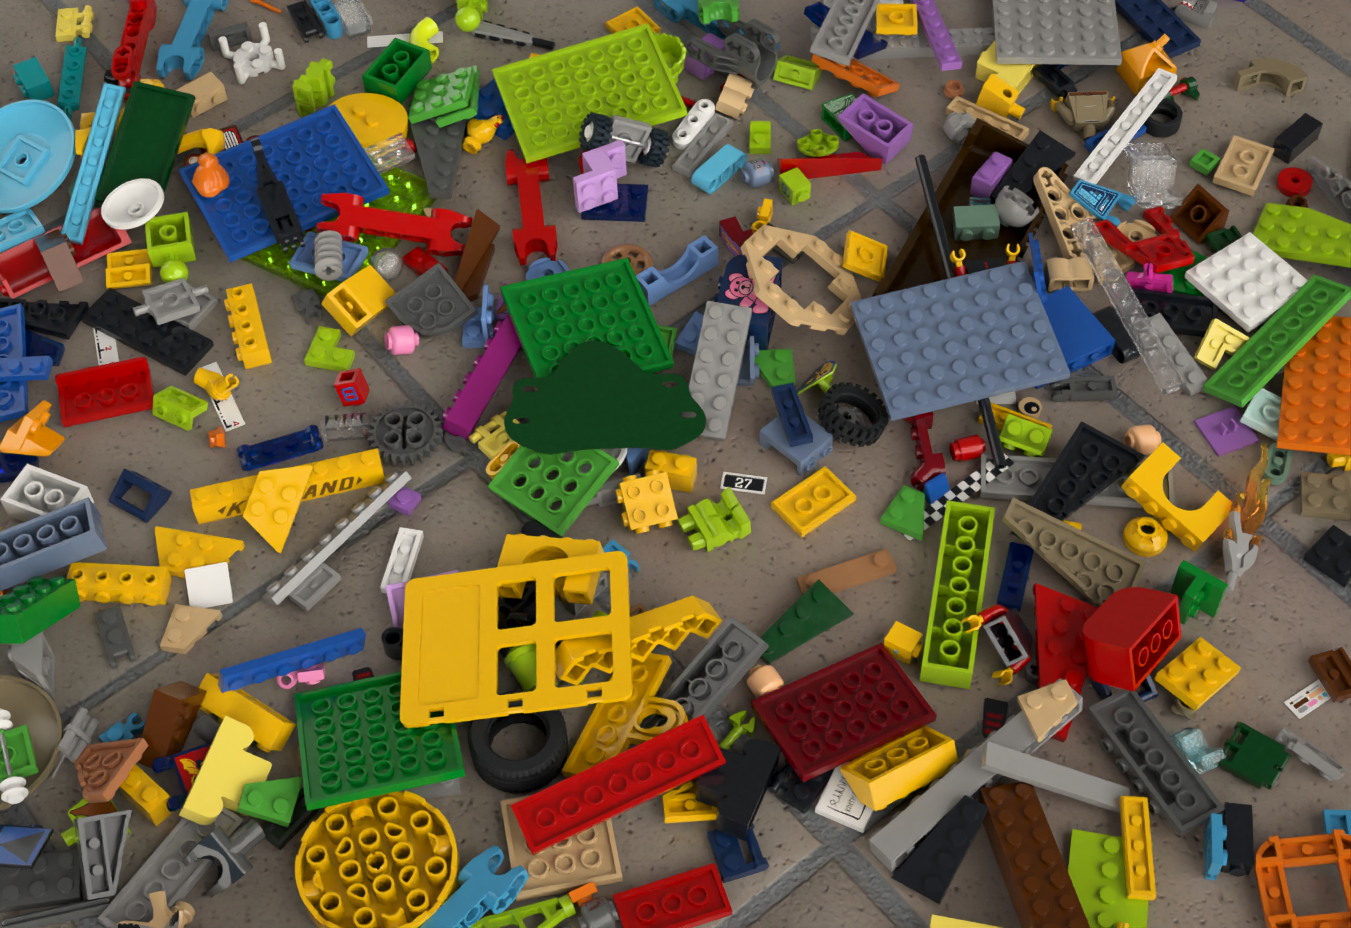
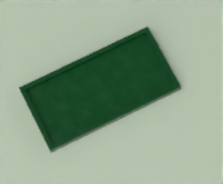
[95,81,196,216]

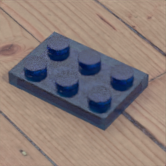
[581,184,649,222]

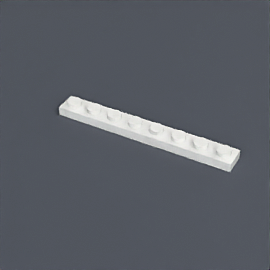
[1073,68,1177,184]

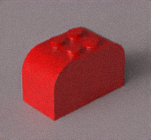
[1083,587,1182,692]

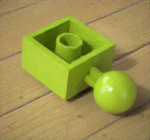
[455,0,488,32]
[145,212,197,283]

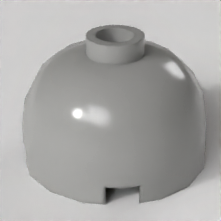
[995,185,1039,228]

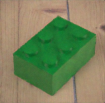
[362,38,432,105]

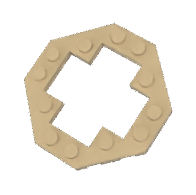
[741,225,861,335]

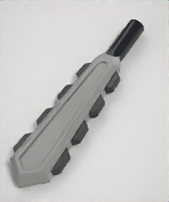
[471,20,555,50]

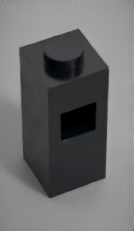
[1273,113,1323,164]
[1221,802,1254,877]

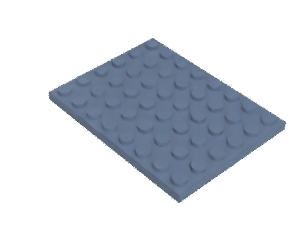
[850,261,1070,421]

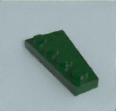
[760,579,854,665]

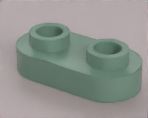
[1262,442,1293,485]

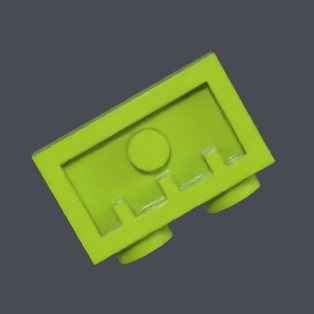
[152,386,208,431]
[999,414,1053,457]

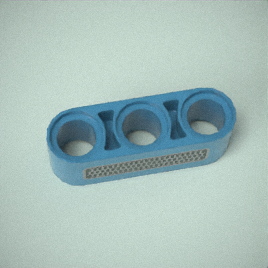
[308,0,343,39]

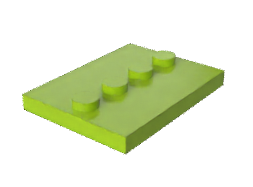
[1067,829,1153,928]

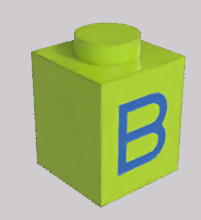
[779,167,811,206]

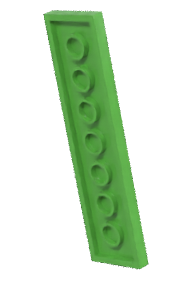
[1203,275,1351,408]

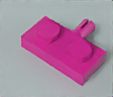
[1126,263,1173,293]

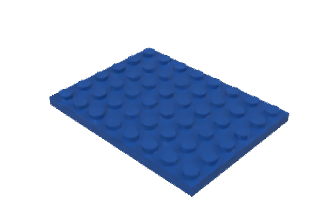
[179,104,390,263]

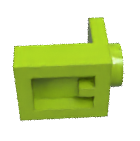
[749,121,771,154]

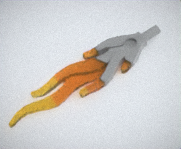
[1223,443,1271,594]

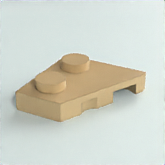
[160,604,222,654]

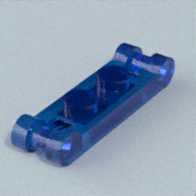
[237,425,324,471]

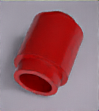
[949,434,986,462]

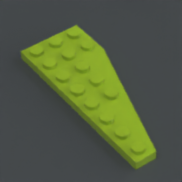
[1253,202,1351,268]

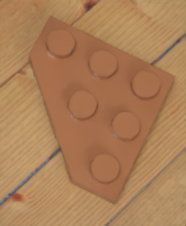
[74,738,149,804]

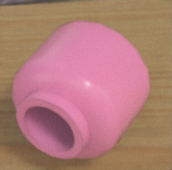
[384,325,419,355]

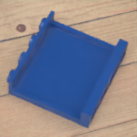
[1034,286,1115,389]

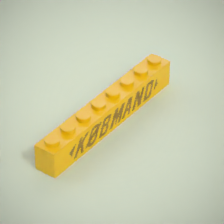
[190,448,385,525]

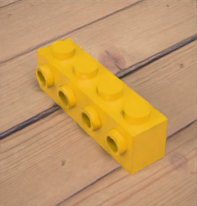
[224,283,272,369]
[66,562,172,606]
[198,673,296,753]

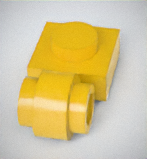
[751,198,773,233]

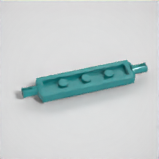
[58,37,87,119]

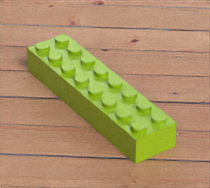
[919,500,995,689]

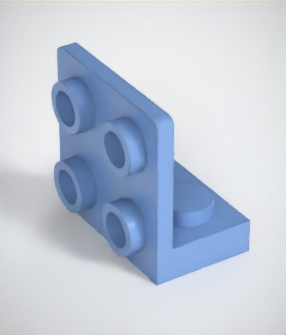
[462,285,496,348]

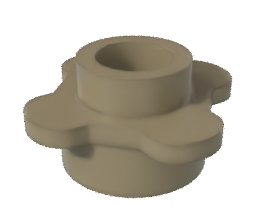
[1171,696,1196,720]

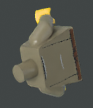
[1051,91,1116,141]

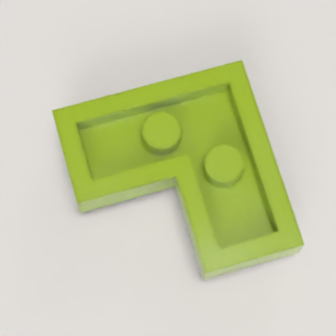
[304,326,355,372]

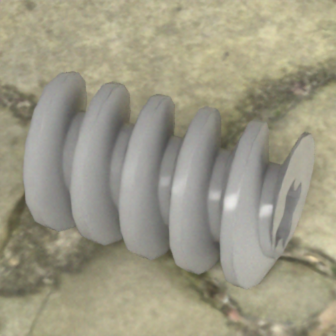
[314,230,343,281]

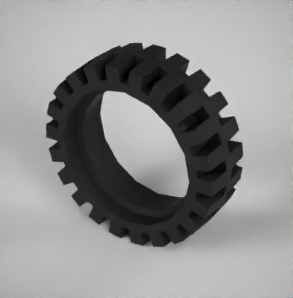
[818,382,889,447]

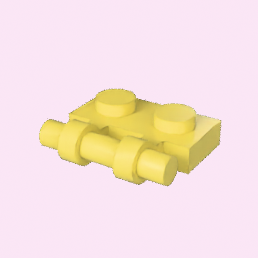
[55,5,94,42]
[468,411,520,460]

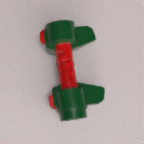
[1163,76,1200,102]

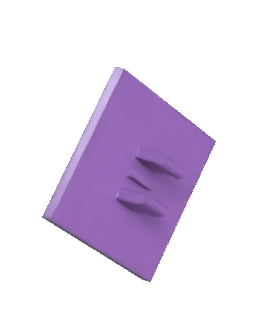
[1194,406,1259,457]

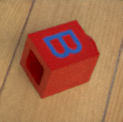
[334,368,370,407]

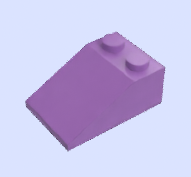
[837,94,914,165]

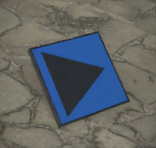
[0,825,54,869]

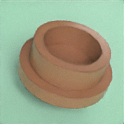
[943,80,964,99]

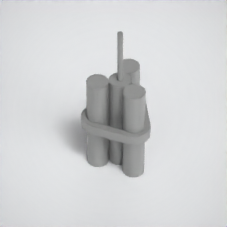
[51,707,99,778]

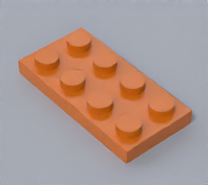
[811,54,900,97]

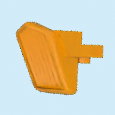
[0,400,65,457]

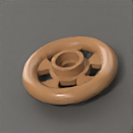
[601,244,653,275]

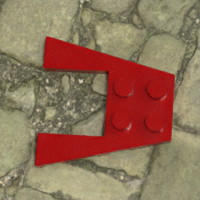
[1088,206,1195,273]

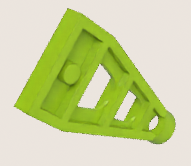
[470,894,576,928]

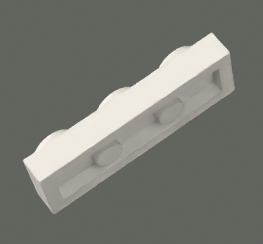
[380,527,424,593]

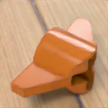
[208,426,226,448]

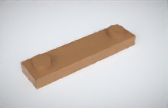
[797,548,897,595]

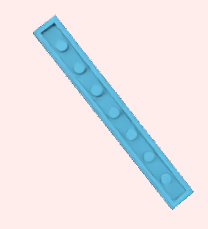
[61,83,126,245]

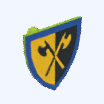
[797,360,837,395]

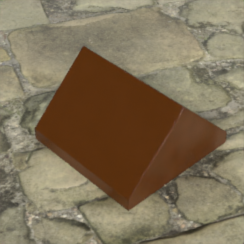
[1170,183,1229,245]

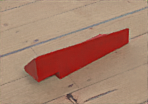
[777,151,882,179]

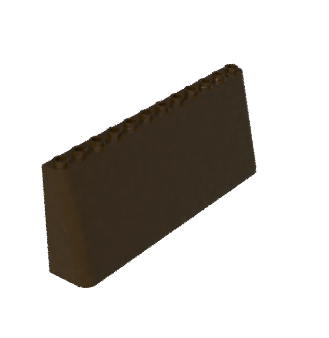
[872,118,1068,297]

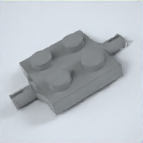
[133,278,209,325]

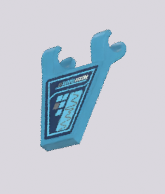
[1068,180,1135,228]

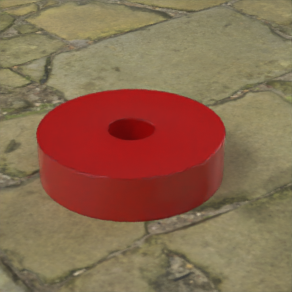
[1276,167,1313,198]

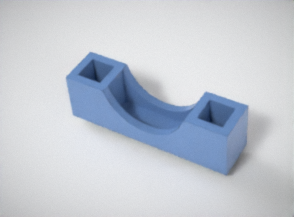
[636,235,718,306]

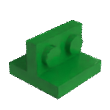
[1170,560,1228,625]

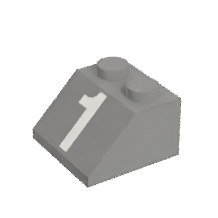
[8,632,56,700]

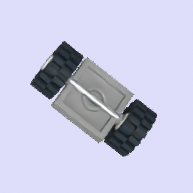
[579,112,670,168]

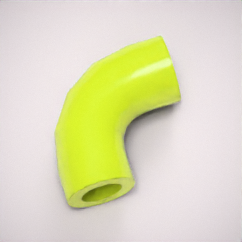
[409,17,439,64]

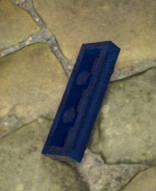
[996,542,1034,612]

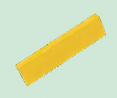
[1119,796,1156,901]

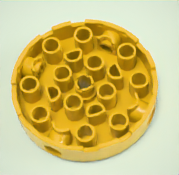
[295,790,461,928]

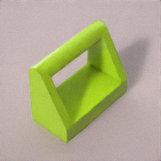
[773,54,823,90]

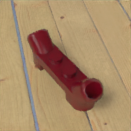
[902,411,946,491]

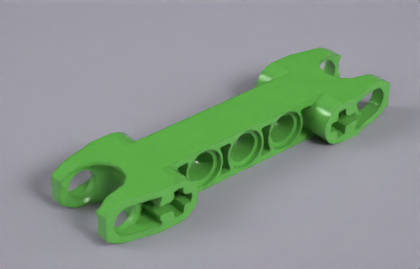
[698,0,740,25]

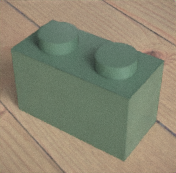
[952,204,1000,241]

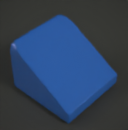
[924,473,950,505]

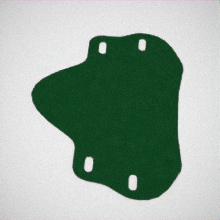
[504,341,706,455]

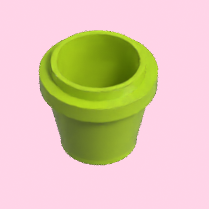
[504,644,557,692]

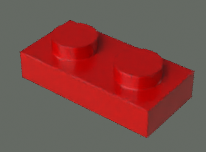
[402,246,448,276]

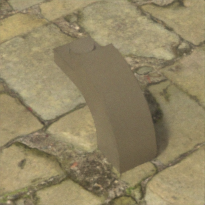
[1233,58,1308,97]

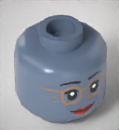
[741,158,774,188]

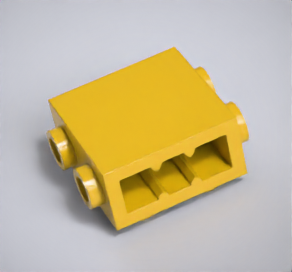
[615,469,678,534]

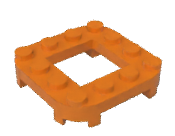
[1254,829,1351,928]

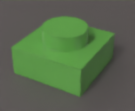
[1189,148,1220,176]

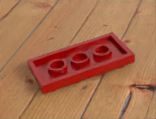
[612,863,733,928]

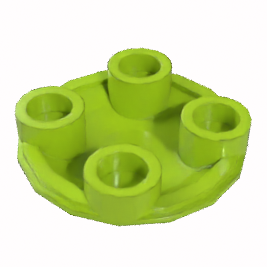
[797,129,839,157]

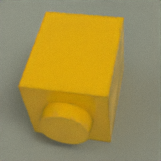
[884,621,924,665]

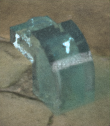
[1170,727,1226,775]

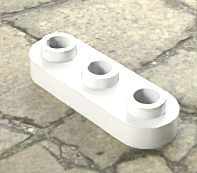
[672,99,715,149]

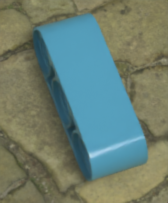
[691,144,747,194]

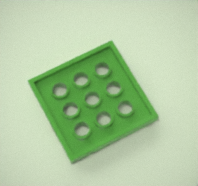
[487,445,619,536]

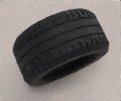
[468,690,568,793]

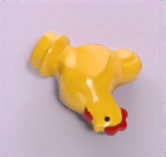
[462,114,504,154]

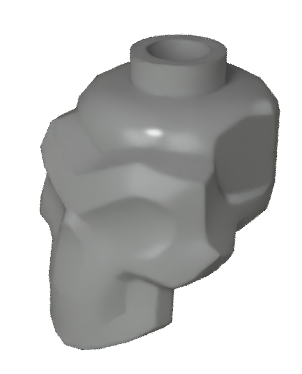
[943,112,976,144]

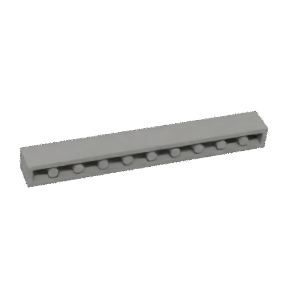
[869,678,1083,873]

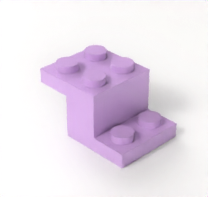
[573,140,627,213]

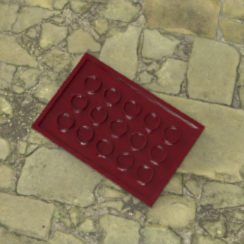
[751,643,937,782]

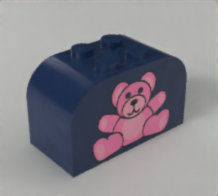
[714,254,783,350]

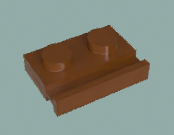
[1308,647,1351,703]

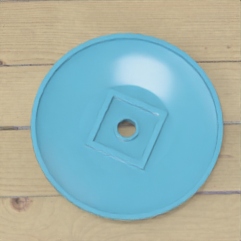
[0,99,76,213]

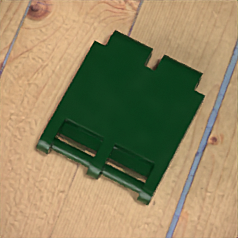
[1213,722,1291,790]

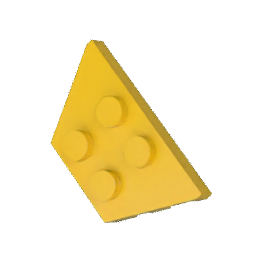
[243,465,313,554]
[155,526,245,578]

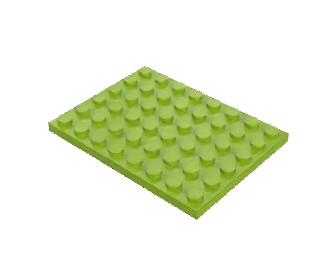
[492,23,687,164]

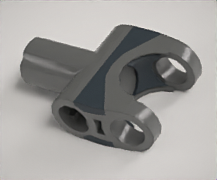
[182,819,266,897]

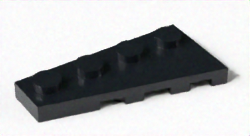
[990,130,1076,202]
[0,298,89,340]
[891,795,990,905]

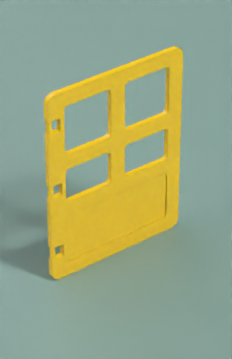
[400,551,633,728]

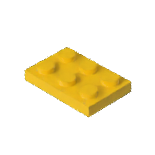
[1154,637,1241,711]

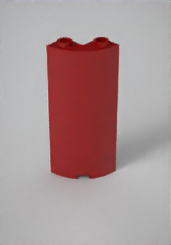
[0,206,132,299]

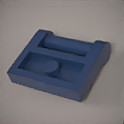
[707,823,769,883]

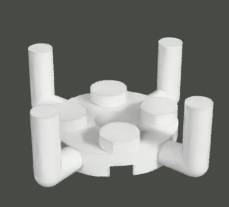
[218,22,286,85]

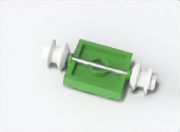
[0,708,39,804]

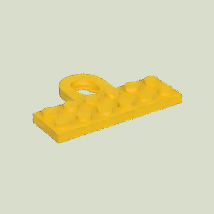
[562,653,688,777]

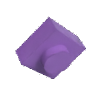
[388,486,422,516]

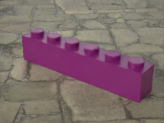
[442,315,522,442]

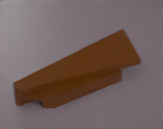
[454,210,500,302]

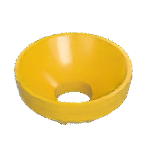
[1123,516,1168,557]

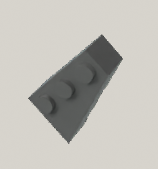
[74,809,132,900]

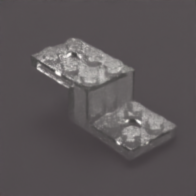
[1122,143,1183,209]

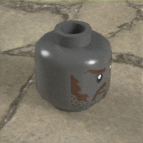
[577,896,619,928]

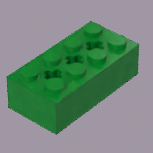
[0,576,81,644]

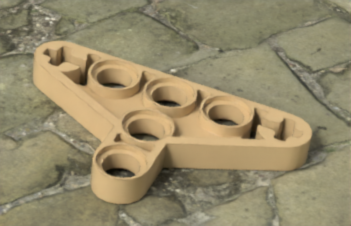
[1033,167,1100,260]

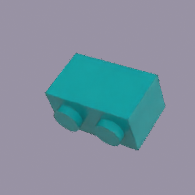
[12,57,55,100]

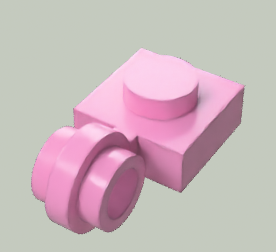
[276,663,326,689]

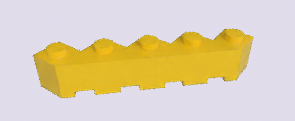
[555,595,723,685]

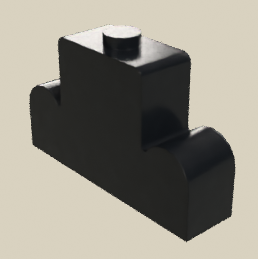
[695,738,781,841]

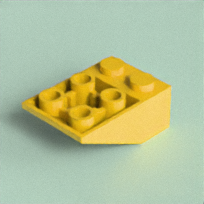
[321,264,396,337]

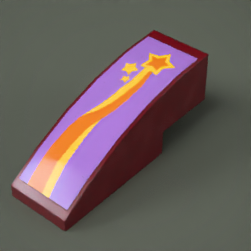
[719,216,754,256]

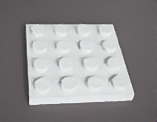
[1184,232,1308,333]

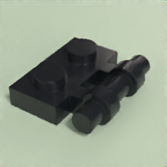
[768,759,834,814]

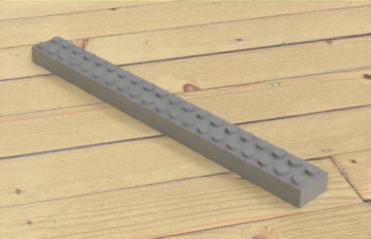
[858,27,995,60]

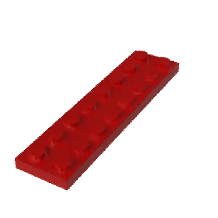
[510,715,726,855]

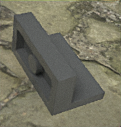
[207,22,252,52]

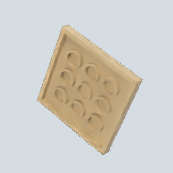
[500,795,623,901]

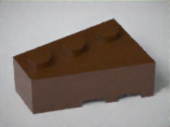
[137,681,207,773]

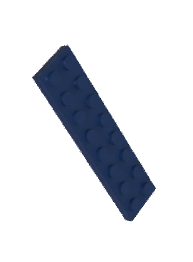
[1115,0,1201,58]

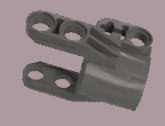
[684,19,780,85]

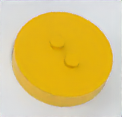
[328,93,408,157]

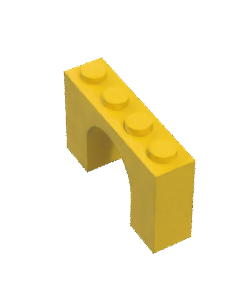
[1121,442,1237,552]
[497,534,604,605]

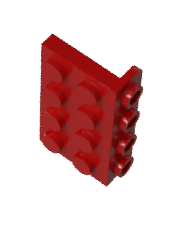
[55,357,154,427]

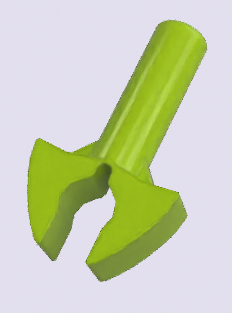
[718,711,755,750]

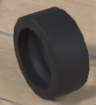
[1144,99,1183,138]

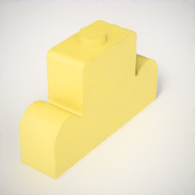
[975,41,1042,94]
[179,716,272,825]

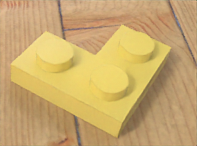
[1193,318,1250,370]

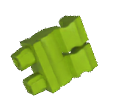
[292,58,336,117]
[678,486,751,552]

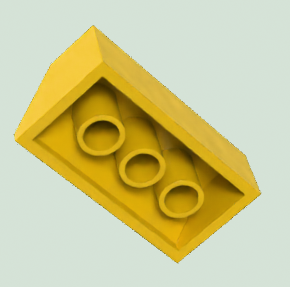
[840,726,959,811]

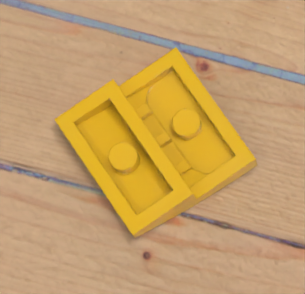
[105,249,153,290]

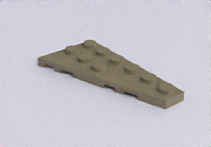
[1002,497,1146,608]

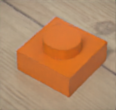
[568,881,597,907]

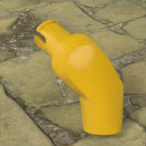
[193,367,239,401]

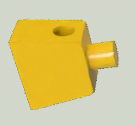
[976,74,1026,120]

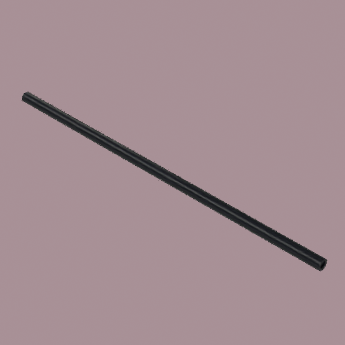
[915,155,1007,470]

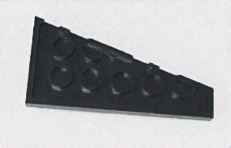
[1011,421,1145,540]

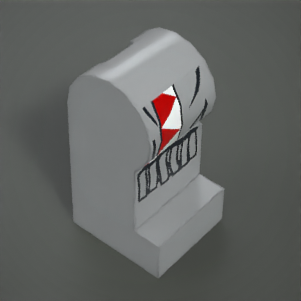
[1175,0,1218,29]

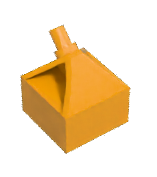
[1116,33,1177,96]

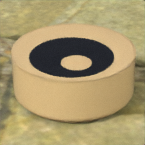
[1018,397,1042,419]

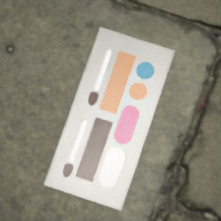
[1284,679,1331,719]

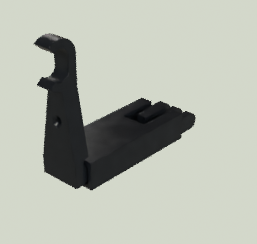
[250,137,305,253]

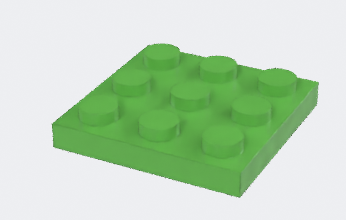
[408,66,475,124]

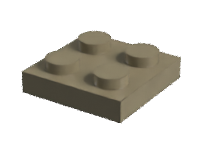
[1299,471,1351,521]

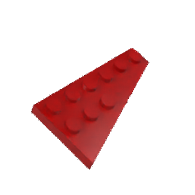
[1033,583,1098,743]

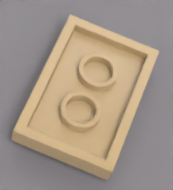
[1212,135,1275,196]

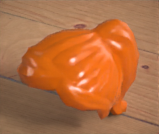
[192,152,230,198]

